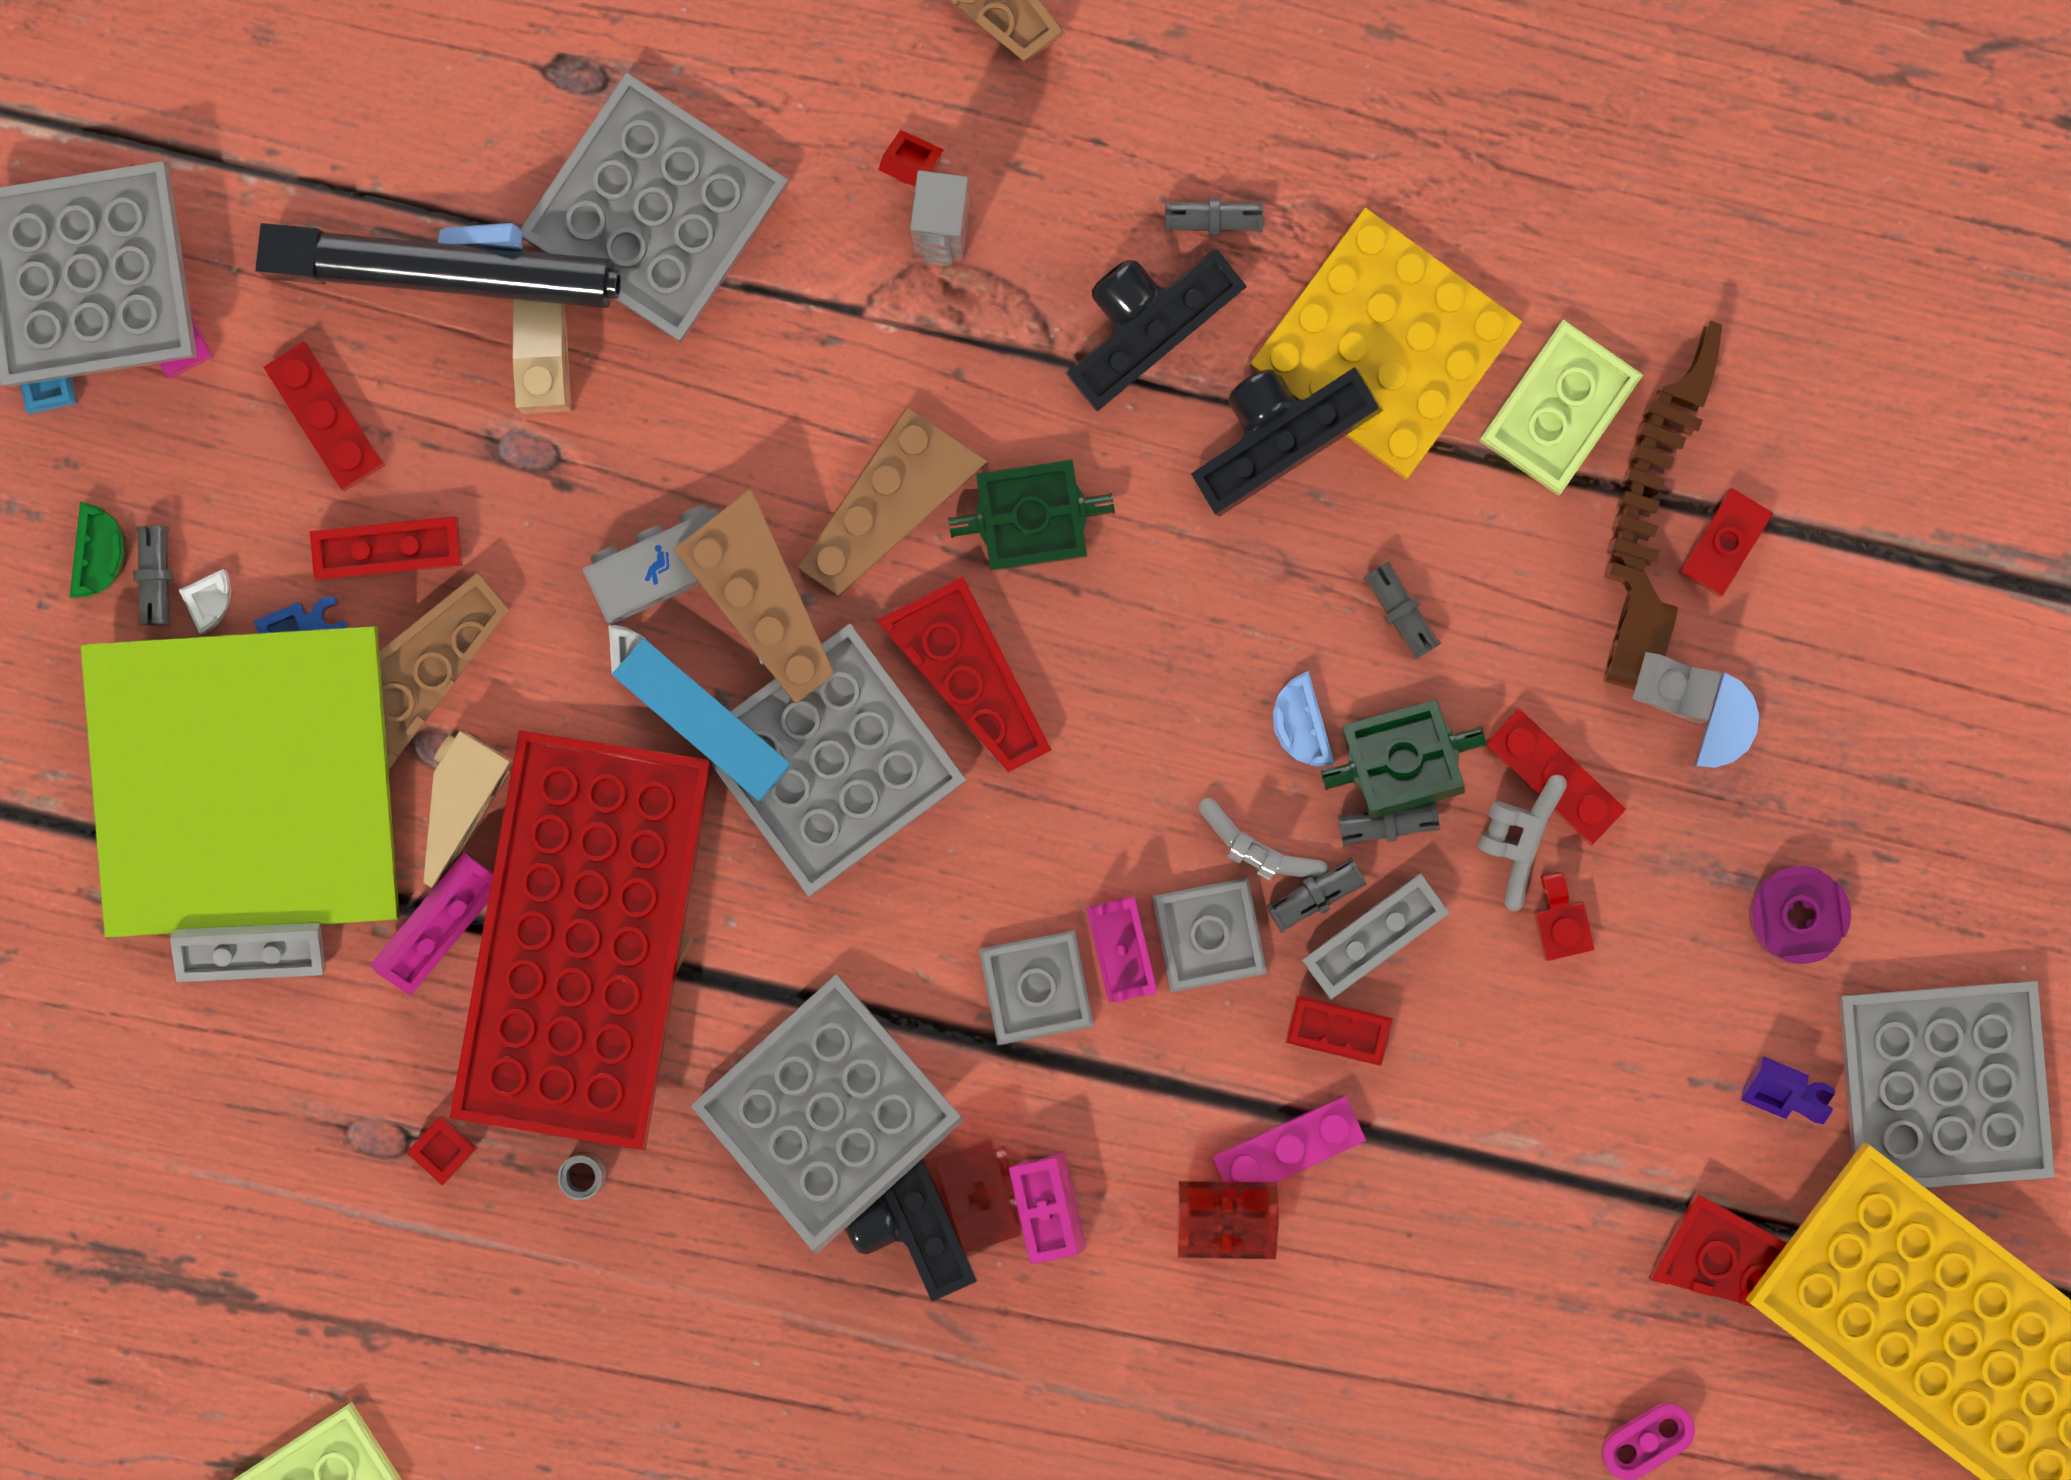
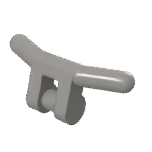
[1477,775,1567,911]
[1198,798,1329,881]

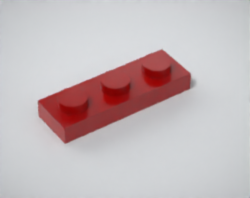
[263,341,385,492]
[309,516,463,581]
[1486,708,1626,845]

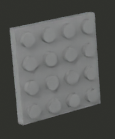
[521,72,789,344]
[0,161,197,387]
[704,624,967,897]
[691,974,964,1254]
[1838,981,2055,1188]

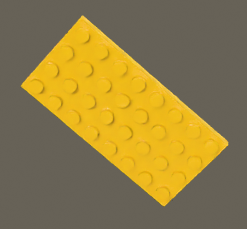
[1745,1142,2071,1480]

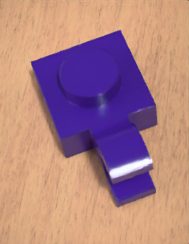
[1741,1056,1835,1124]

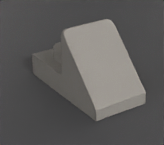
[1632,652,1721,724]

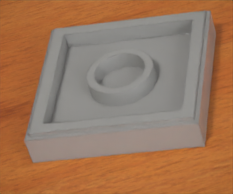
[1152,878,1267,992]
[979,930,1094,1045]

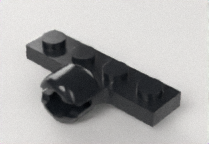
[1065,249,1247,411]
[1191,367,1383,517]
[845,1158,978,1302]

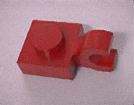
[1534,871,1595,961]

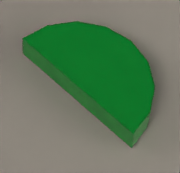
[69,501,127,599]

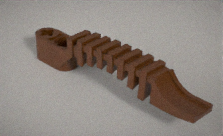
[1603,321,1722,690]

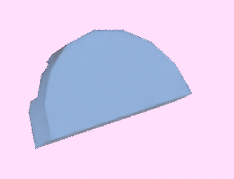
[438,223,523,251]
[1272,671,1335,767]
[1694,672,1759,768]

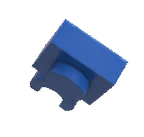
[254,597,349,633]

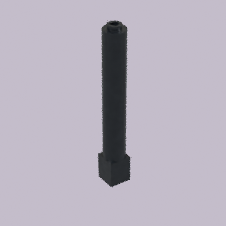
[255,223,621,308]

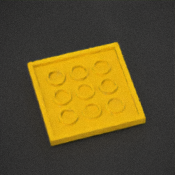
[1250,207,1522,480]

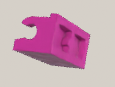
[1086,897,1158,1003]
[1009,1152,1087,1265]

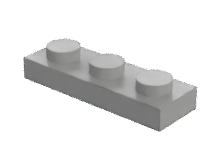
[1301,873,1449,1000]
[170,923,326,982]

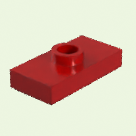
[1679,488,1773,597]
[1285,995,1393,1066]

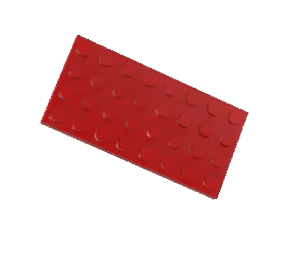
[449,730,712,1150]

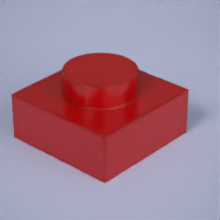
[878,129,944,187]
[406,1115,478,1186]

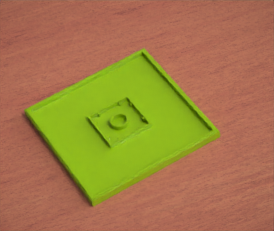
[81,626,400,937]

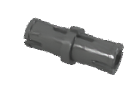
[1165,197,1263,236]
[133,526,173,625]
[1363,561,1441,660]
[1338,801,1440,846]
[1266,858,1367,933]

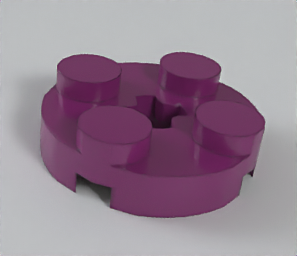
[1749,866,1851,964]

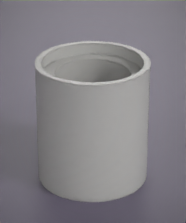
[558,1152,608,1200]

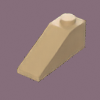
[513,299,572,415]
[423,731,513,888]

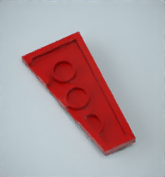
[876,576,1052,773]
[1648,1192,1787,1308]

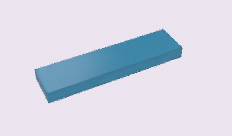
[612,638,793,803]

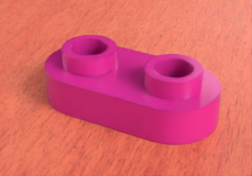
[1601,1402,1695,1480]

